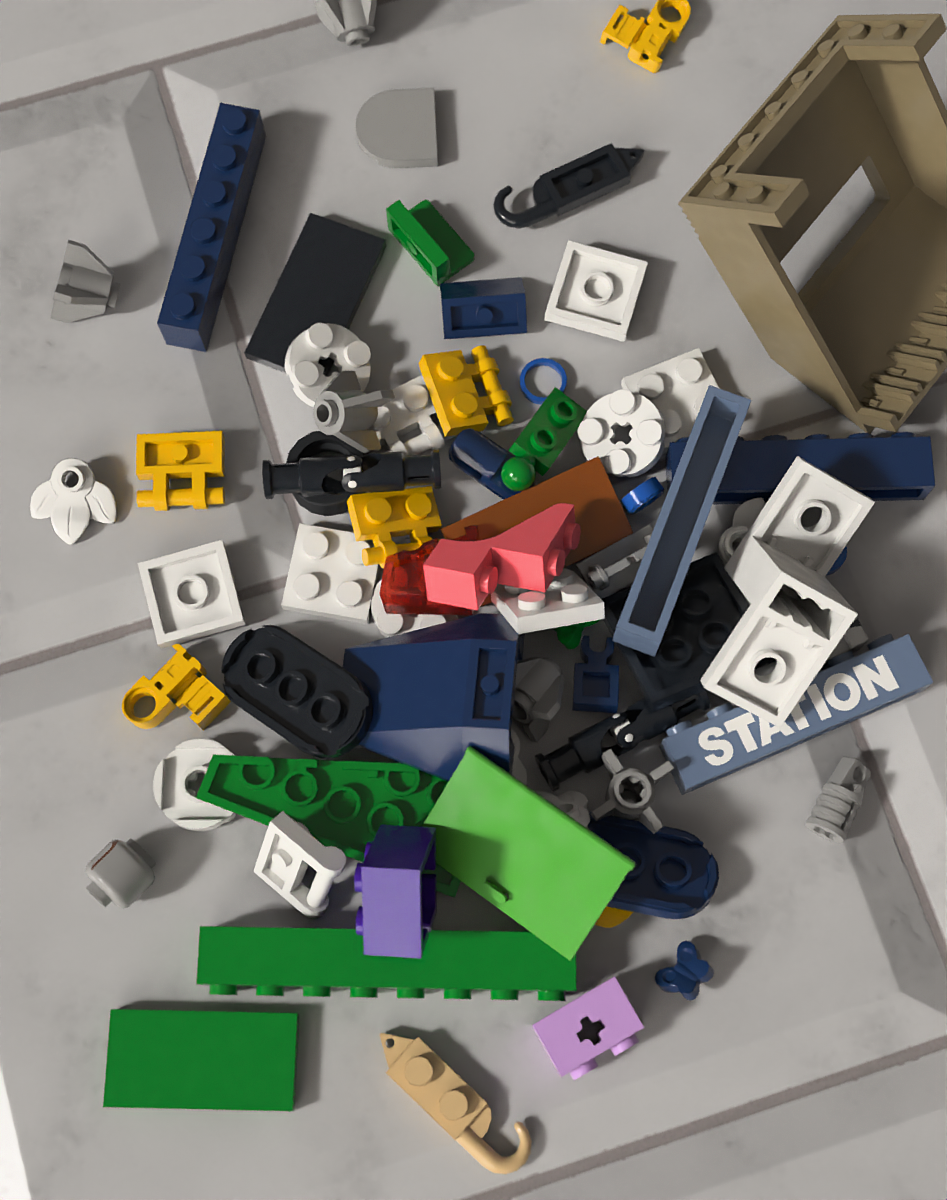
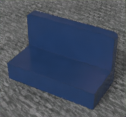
[440,277,527,339]

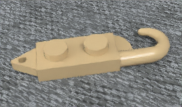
[379,1033,532,1174]

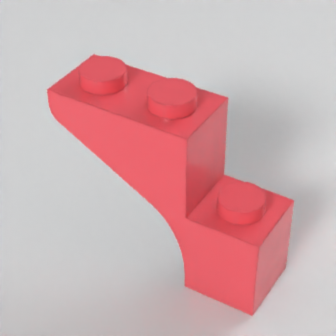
[423,503,581,610]

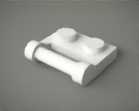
[253,811,346,919]

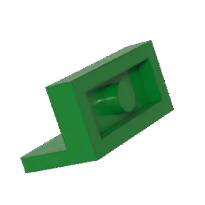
[386,199,475,287]

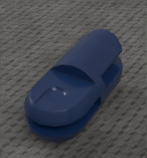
[448,428,535,499]

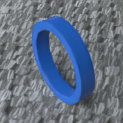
[520,358,567,405]

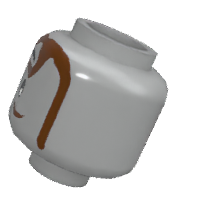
[86,838,156,908]

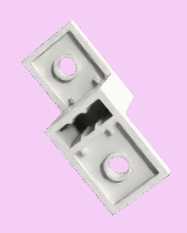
[700,456,875,728]

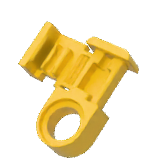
[600,0,691,73]
[122,644,231,731]

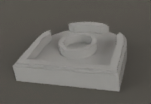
[356,88,438,168]

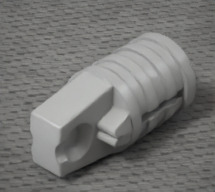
[805,757,871,843]

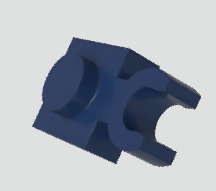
[572,635,619,713]

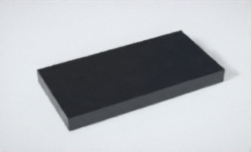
[244,212,387,376]

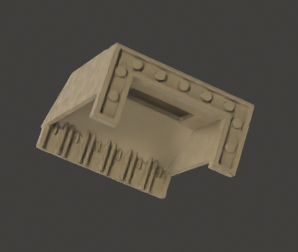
[678,14,947,434]

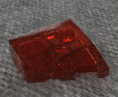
[379,525,479,615]

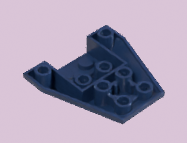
[343,613,525,782]

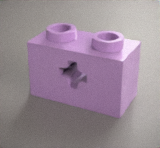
[531,976,644,1080]

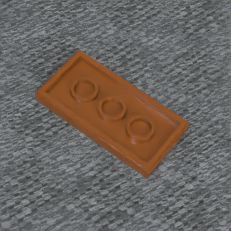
[441,456,633,607]

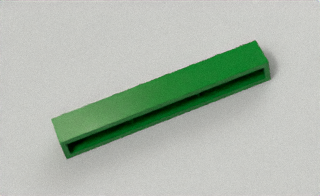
[196,926,576,1001]

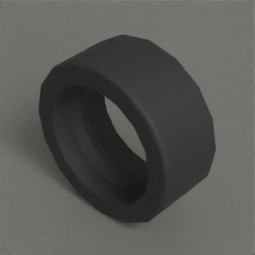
[286,431,366,516]

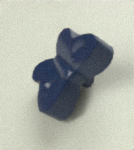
[655,941,714,1001]

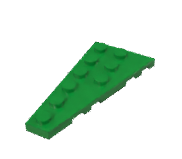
[196,755,461,898]

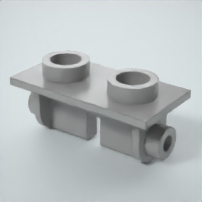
[576,524,653,599]

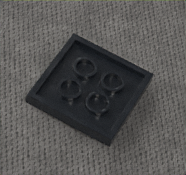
[601,552,777,712]

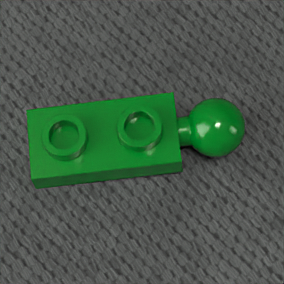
[501,387,587,491]

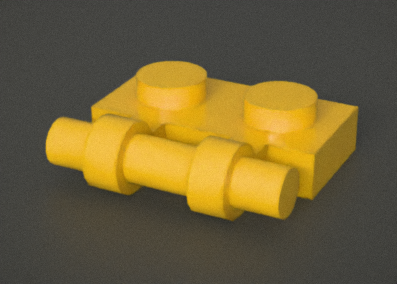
[418,345,514,437]
[136,431,225,511]
[346,486,445,568]

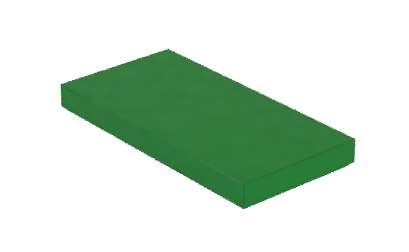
[103,1009,299,1111]

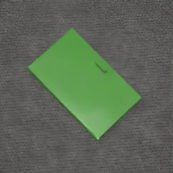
[422,746,636,961]

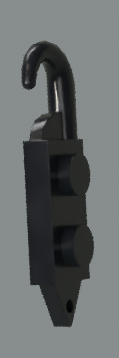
[493,143,644,229]

